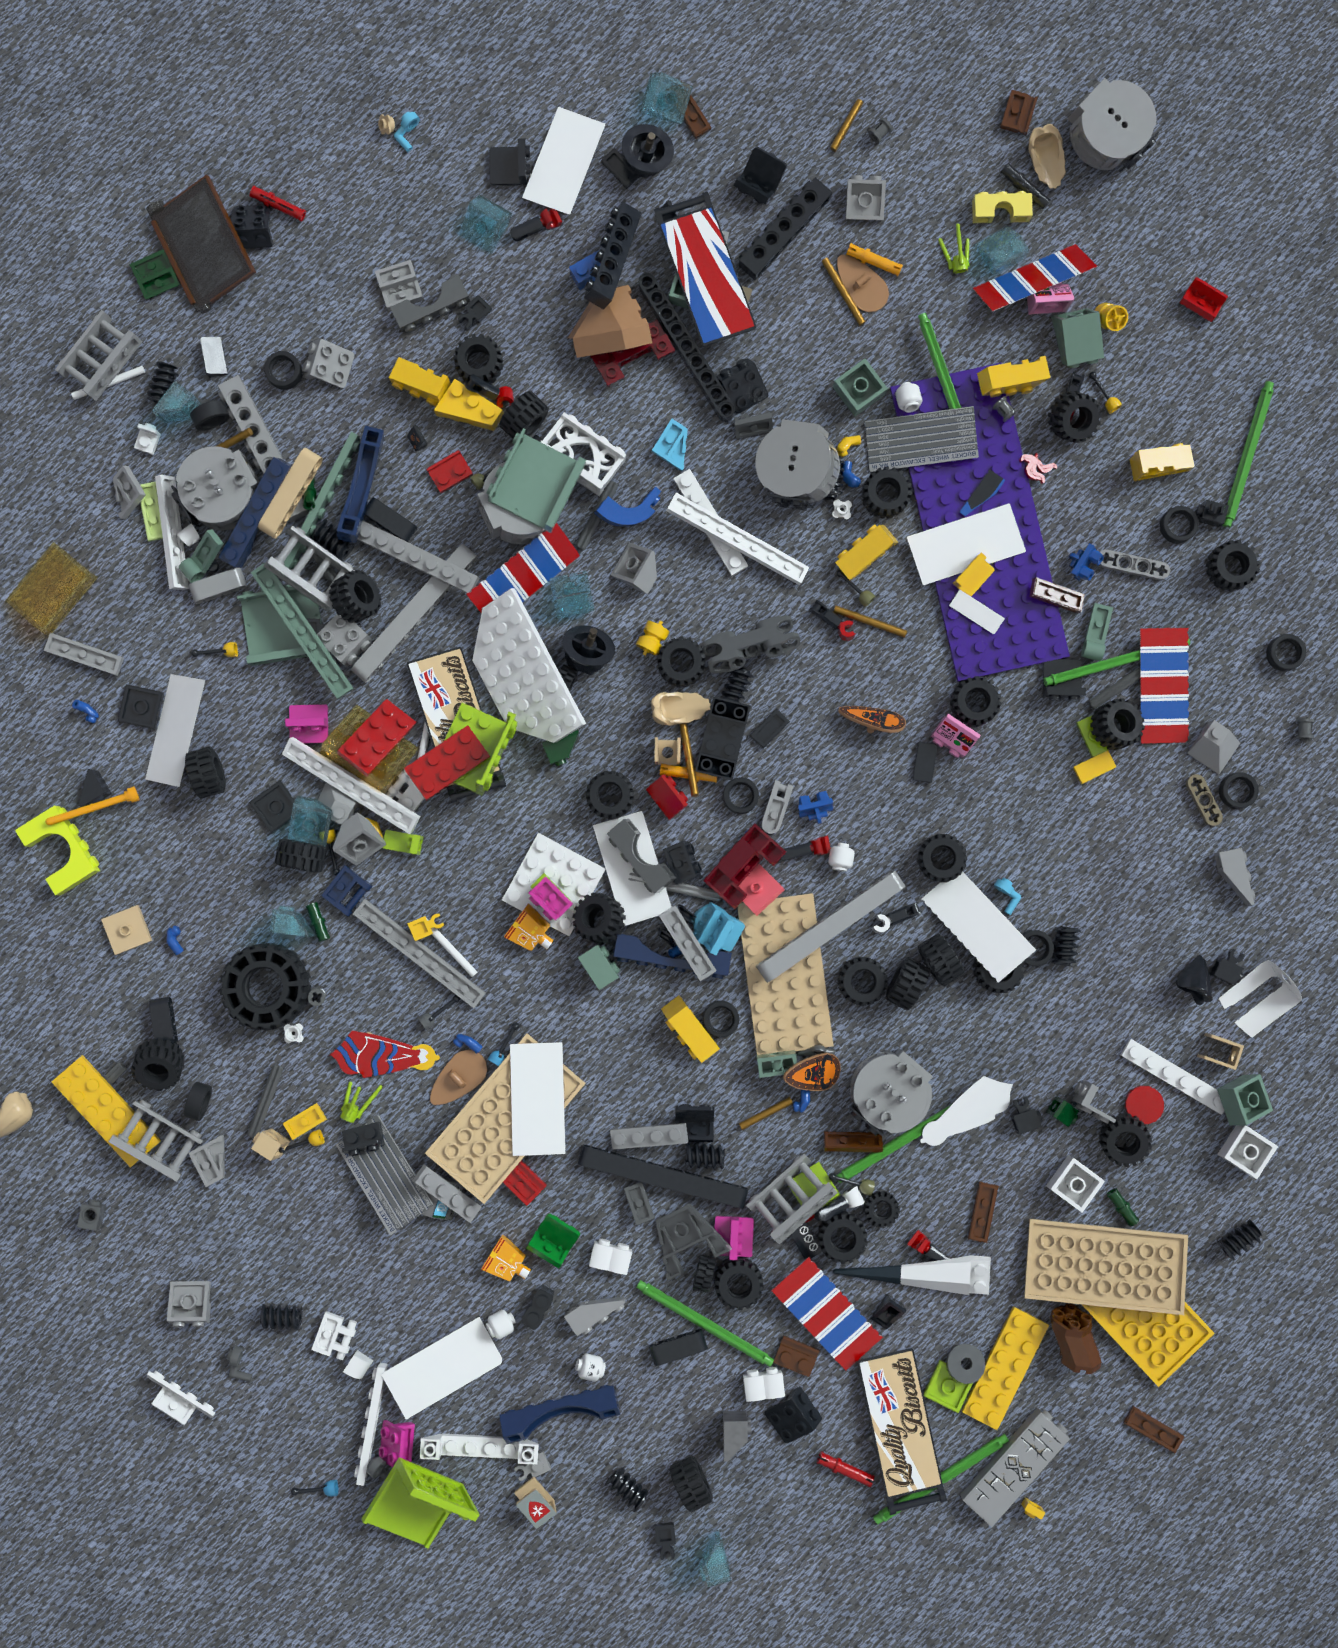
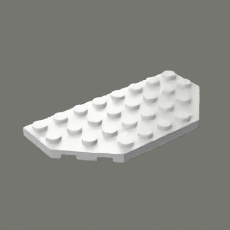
[472,588,586,743]

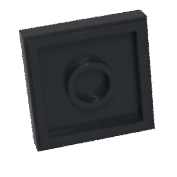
[118,684,164,730]
[249,780,303,833]

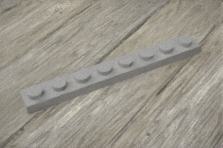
[357,521,480,593]
[353,899,486,1008]

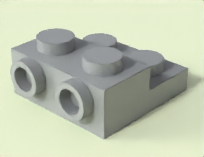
[845,175,886,220]
[167,1281,211,1328]

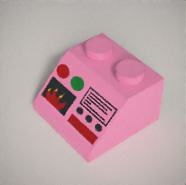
[1027,282,1074,315]
[930,714,981,758]

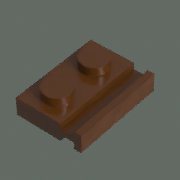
[1000,90,1038,136]
[773,1335,820,1377]

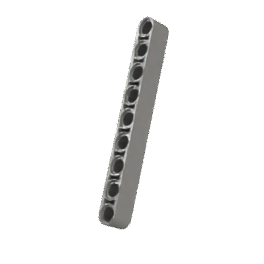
[351,544,478,683]
[756,870,905,983]

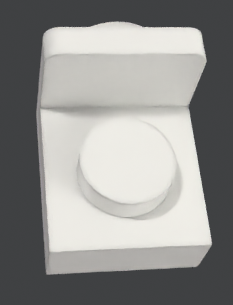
[134,423,161,455]

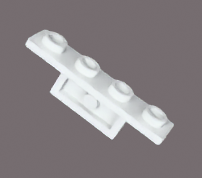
[147,1371,215,1426]

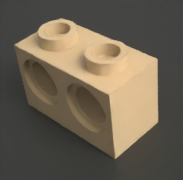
[251,1128,291,1161]

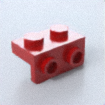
[1179,277,1228,322]

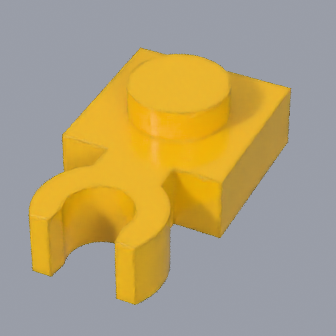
[407,914,444,942]

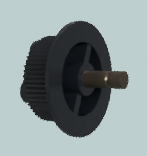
[621,124,674,178]
[562,625,615,675]

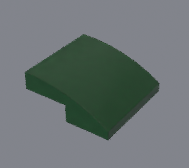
[129,249,181,300]

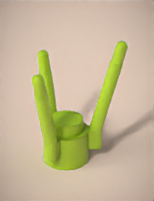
[938,223,970,274]
[340,1081,382,1123]

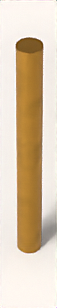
[821,257,866,326]
[833,605,907,638]
[679,723,699,797]

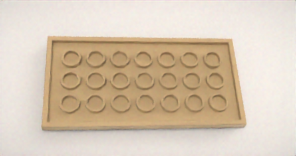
[737,893,834,1055]
[425,1034,586,1204]
[1024,1219,1188,1315]

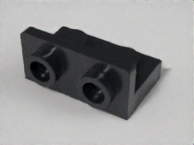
[663,841,702,885]
[342,1122,385,1156]

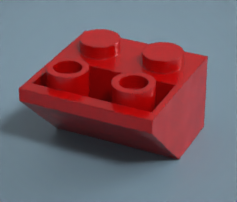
[646,774,688,821]

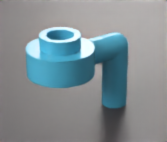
[394,112,420,152]
[993,878,1021,915]

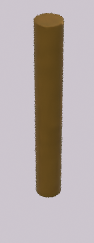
[830,99,863,152]
[216,428,253,448]
[739,1097,793,1130]

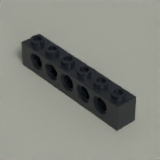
[738,177,832,281]
[584,201,642,310]

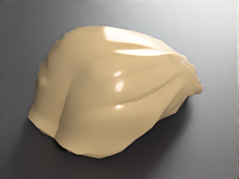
[1028,124,1066,189]
[651,692,711,726]
[0,1092,33,1138]

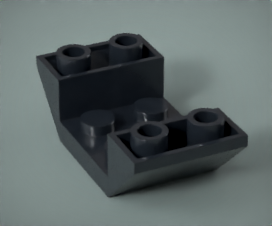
[695,696,751,780]

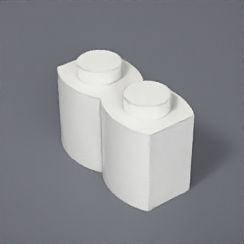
[589,1239,632,1275]
[743,1367,785,1402]

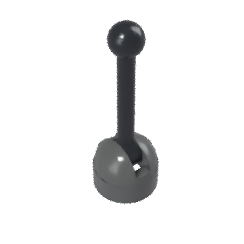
[418,995,460,1030]

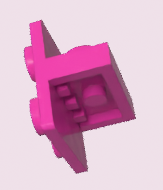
[285,705,329,743]
[528,876,573,921]
[714,1216,754,1260]
[379,1420,415,1467]

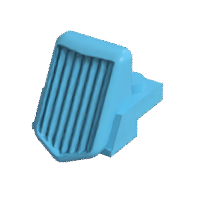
[693,902,745,955]

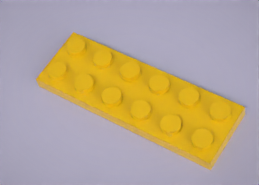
[52,1055,161,1168]
[961,1306,1049,1430]

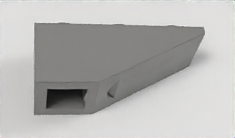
[1214,848,1255,905]
[564,1296,626,1336]

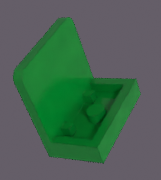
[526,1214,580,1269]

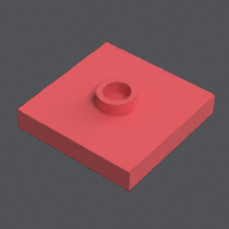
[739,864,785,916]

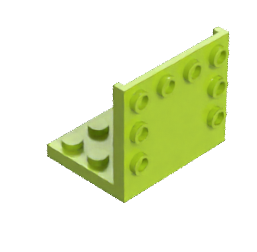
[444,703,518,796]
[362,1457,480,1548]

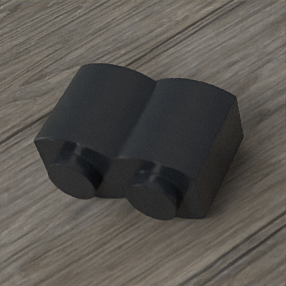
[522,1284,554,1330]

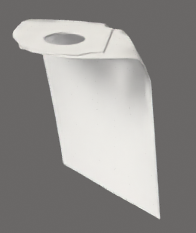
[1219,960,1302,1038]

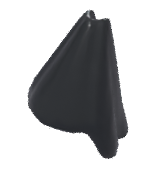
[1176,955,1213,1005]

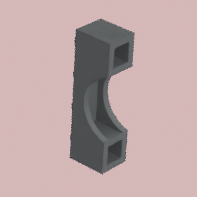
[390,275,470,333]
[607,819,676,894]

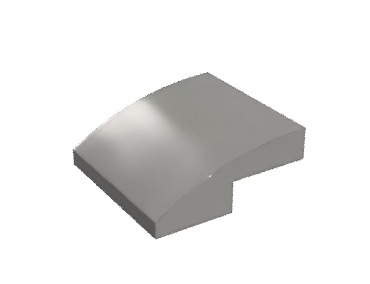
[375,260,424,311]

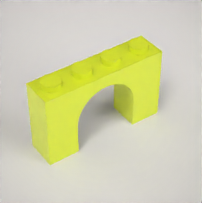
[15,805,100,895]

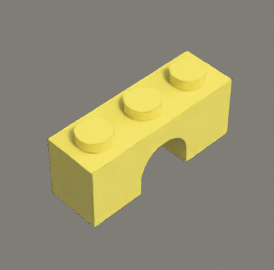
[972,191,1033,223]

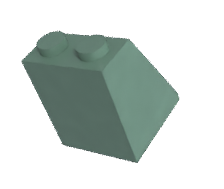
[1051,308,1104,368]

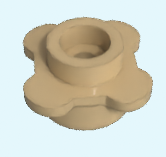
[378,114,395,135]

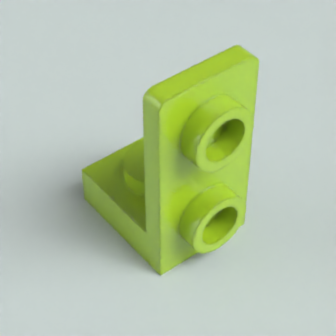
[382,830,423,855]

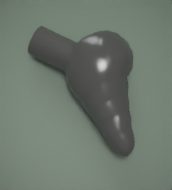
[797,1045,835,1057]

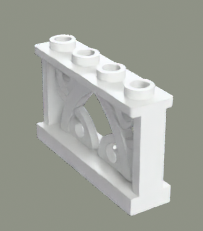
[541,412,626,496]

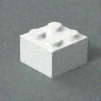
[1217,1125,1278,1179]
[1046,1155,1105,1213]

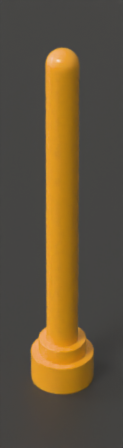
[45,786,140,825]

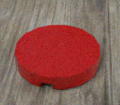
[1125,1085,1164,1124]

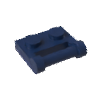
[321,865,373,917]

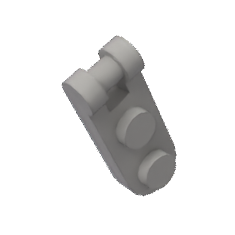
[761,780,793,834]

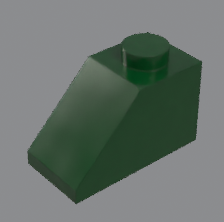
[542,729,580,767]
[1046,1096,1079,1127]

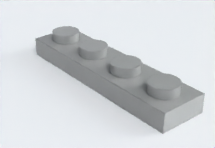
[44,633,124,676]
[659,905,716,981]
[610,1123,688,1149]
[412,1164,481,1223]

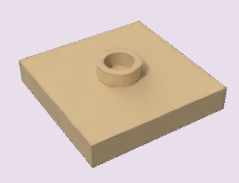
[101,905,152,955]

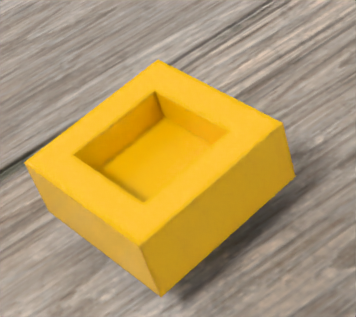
[1021,1498,1045,1520]

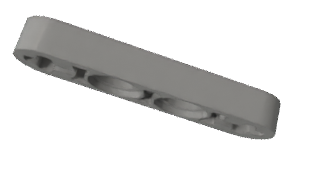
[1099,550,1170,580]

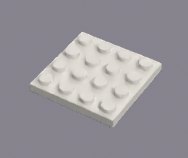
[502,833,606,936]

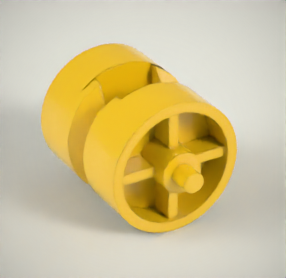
[1095,303,1128,331]
[636,620,670,656]

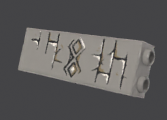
[960,1407,1070,1527]

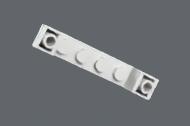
[420,1434,539,1465]

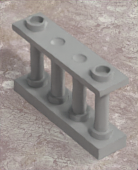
[55,310,143,401]
[264,526,355,612]
[109,1099,203,1182]
[746,1154,838,1244]

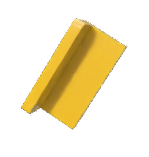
[952,552,995,597]

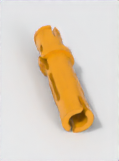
[846,243,903,276]
[660,763,717,783]

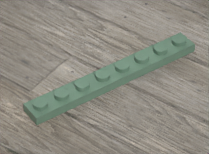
[284,432,361,570]
[251,562,354,700]

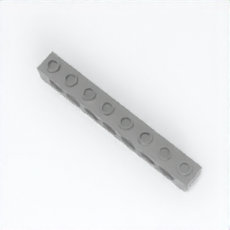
[218,375,310,523]

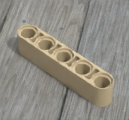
[258,448,323,539]

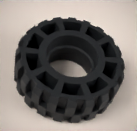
[220,943,311,1031]

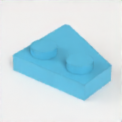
[651,418,688,471]

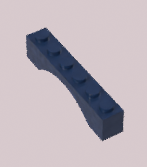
[337,426,384,543]
[219,457,292,568]
[614,934,732,979]
[500,1385,621,1444]

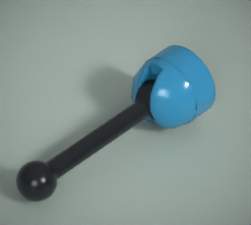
[487,1022,519,1066]
[291,1480,339,1497]

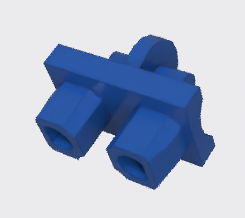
[1069,543,1104,581]
[798,791,833,824]

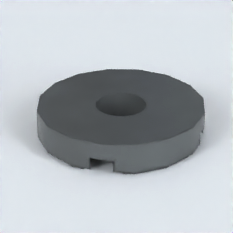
[946,1344,985,1384]

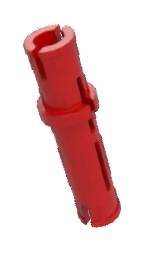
[249,185,306,222]
[816,1451,875,1488]

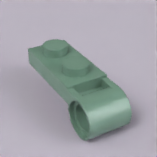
[179,530,224,583]
[1081,603,1113,661]

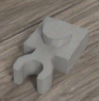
[514,1450,551,1481]

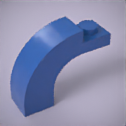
[594,487,661,527]

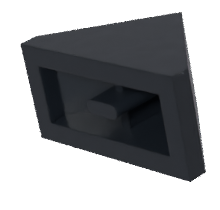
[78,769,112,807]
[871,1294,906,1330]

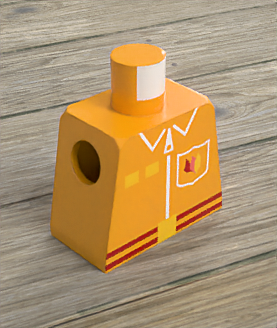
[504,903,554,951]
[481,1234,531,1281]

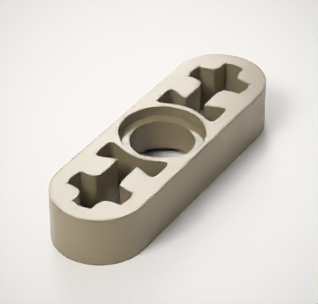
[1186,774,1223,826]

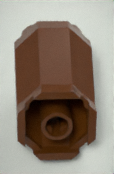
[1050,1303,1102,1374]

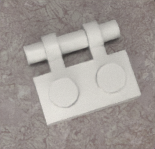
[386,771,424,812]
[311,1311,357,1360]

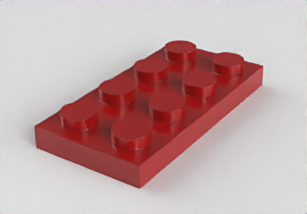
[337,699,416,777]
[404,725,490,801]

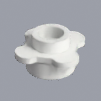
[832,499,852,519]
[284,1023,304,1043]

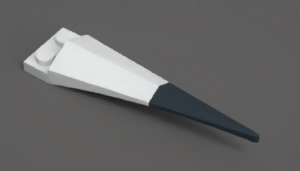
[833,1255,991,1295]

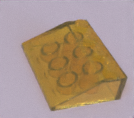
[5,542,98,636]
[320,705,419,794]

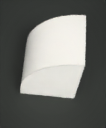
[343,1350,373,1379]

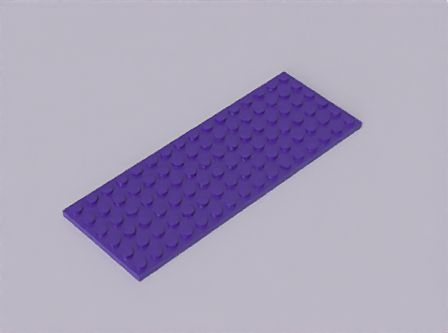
[890,363,1070,682]

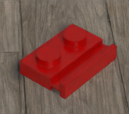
[427,450,473,493]
[503,1160,547,1206]

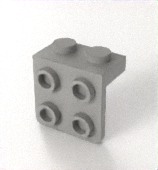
[302,338,354,388]
[317,614,373,667]
[1072,1080,1116,1124]

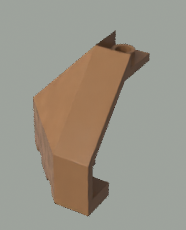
[568,285,652,358]

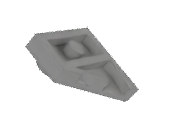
[113,465,146,519]
[188,1135,225,1187]

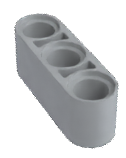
[188,568,247,604]

